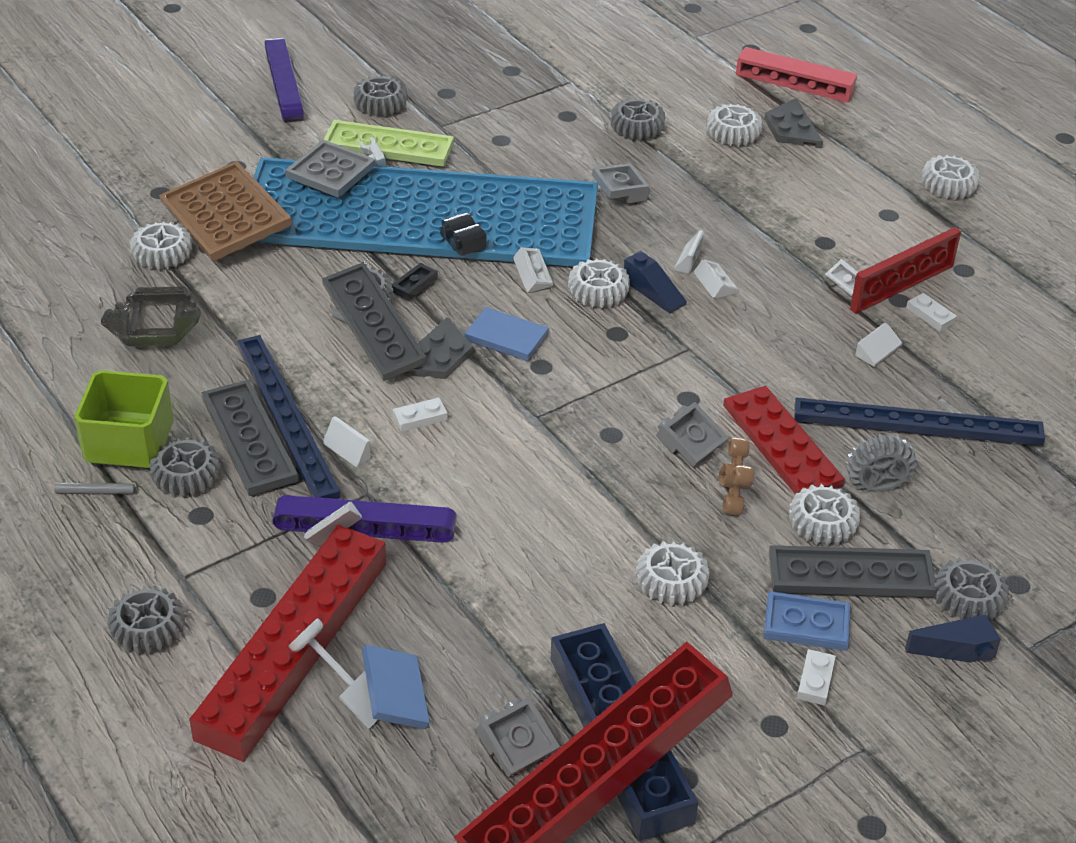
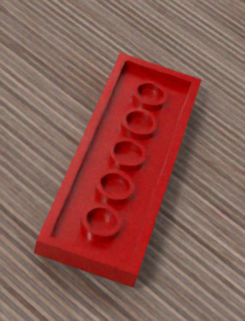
[850,227,961,314]
[723,385,845,494]

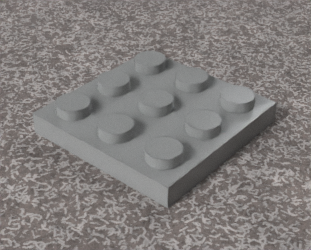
[285,139,376,198]

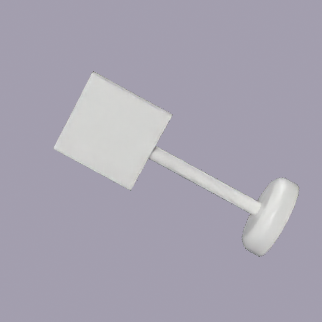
[288,618,377,729]

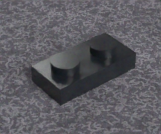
[392,263,438,301]

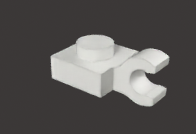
[360,137,386,166]

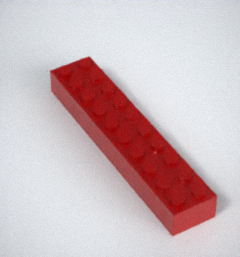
[189,525,386,762]
[454,642,733,843]

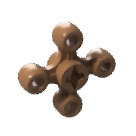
[718,437,754,515]

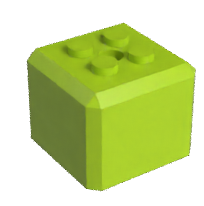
[74,370,174,468]

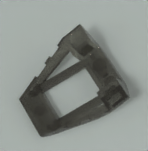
[101,287,201,349]

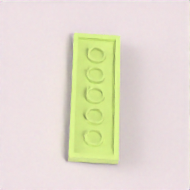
[324,120,454,167]

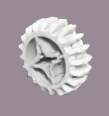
[707,103,762,147]
[921,155,980,200]
[130,221,192,271]
[568,258,630,309]
[789,484,860,547]
[636,540,710,606]

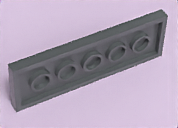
[322,262,427,381]
[201,379,298,496]
[769,545,937,597]

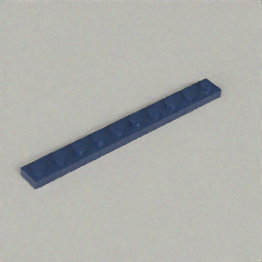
[237,335,341,499]
[794,397,1045,446]

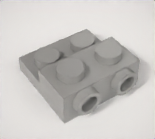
[592,163,650,203]
[656,402,729,467]
[476,697,560,778]

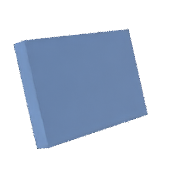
[465,307,549,361]
[763,591,850,651]
[362,644,430,729]

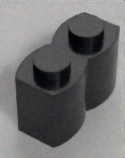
[440,212,486,256]

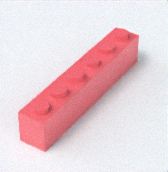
[736,47,858,103]

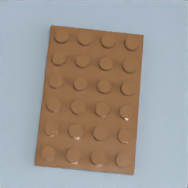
[159,161,293,262]

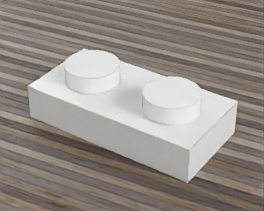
[906,293,957,332]
[393,398,448,432]
[797,649,836,705]

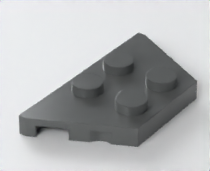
[764,99,823,148]
[399,317,473,379]

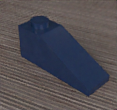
[624,250,687,314]
[905,614,1001,663]

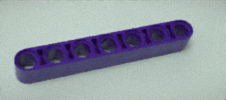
[265,38,303,121]
[272,495,457,543]

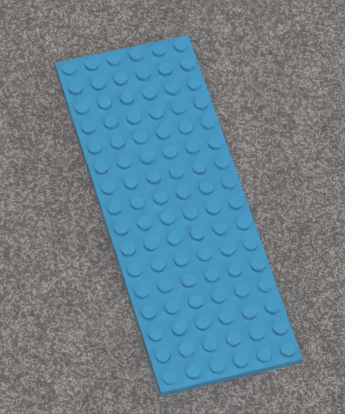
[253,157,598,266]

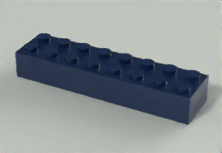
[550,623,698,841]

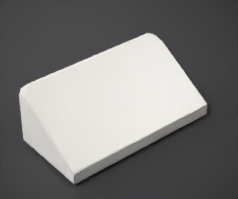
[674,230,704,274]
[513,247,553,293]
[825,259,858,297]
[694,260,739,298]
[855,323,902,367]
[324,416,371,467]
[304,502,362,546]

